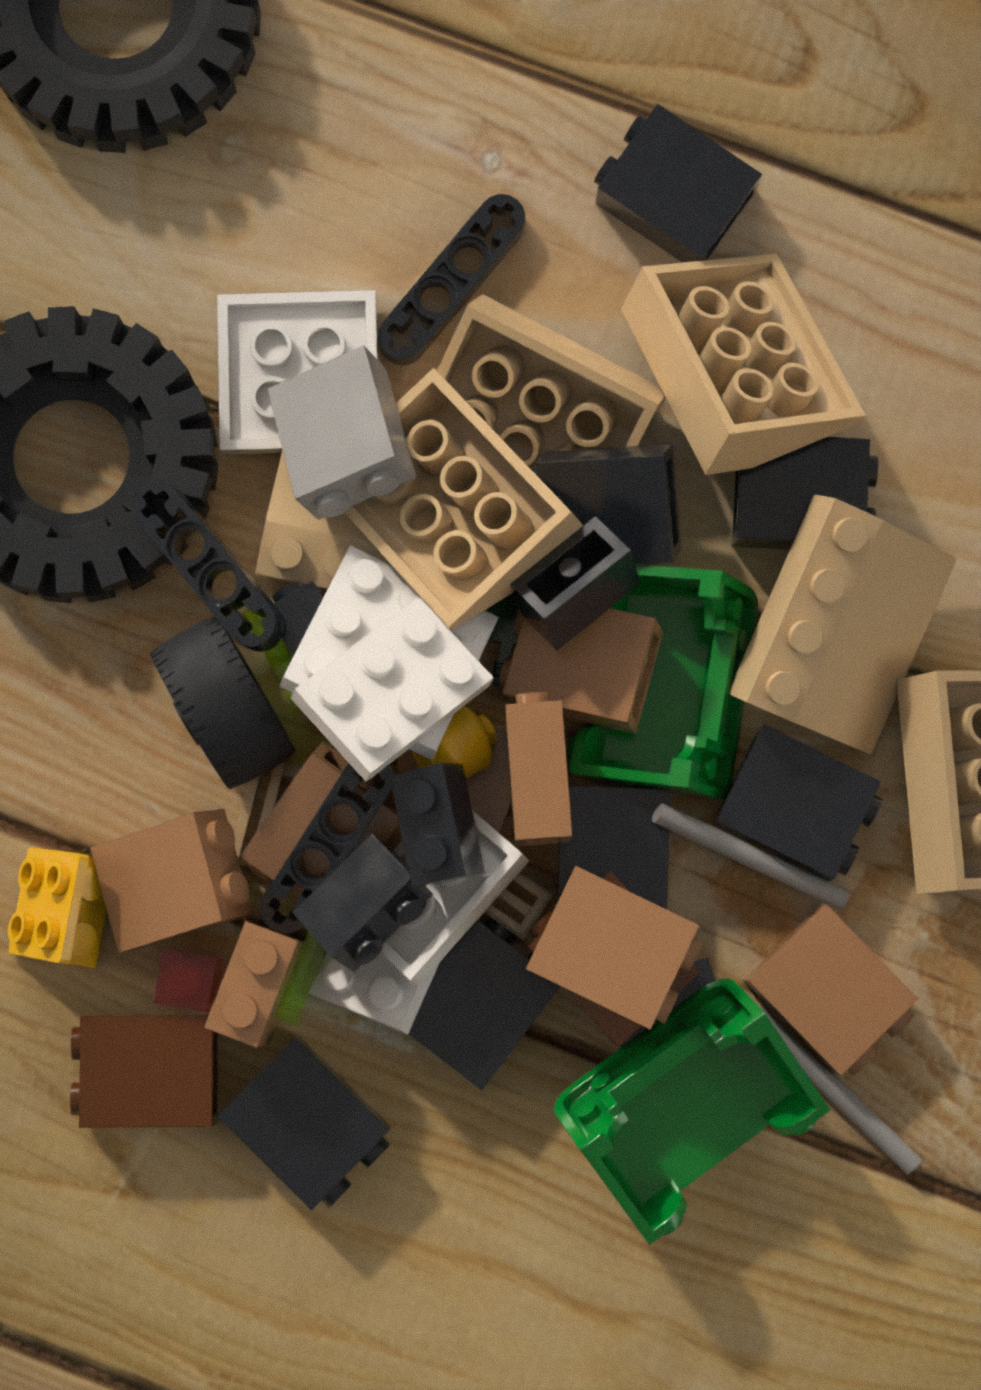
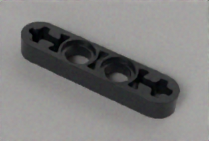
[378,194,525,365]
[133,480,285,652]
[260,759,399,933]

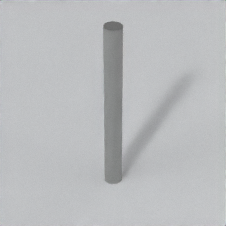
[652,803,849,910]
[761,1006,922,1175]

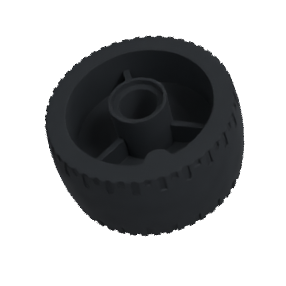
[150,616,296,789]

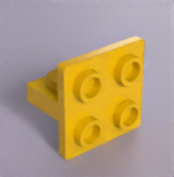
[8,847,107,968]

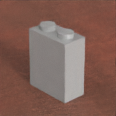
[267,345,416,520]

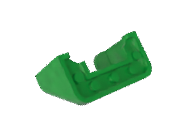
[568,564,758,799]
[554,978,830,1245]

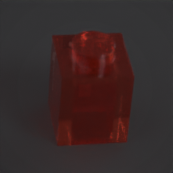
[153,948,224,1012]

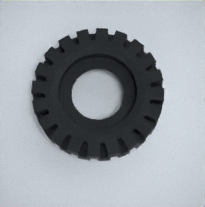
[0,0,261,153]
[0,306,219,603]

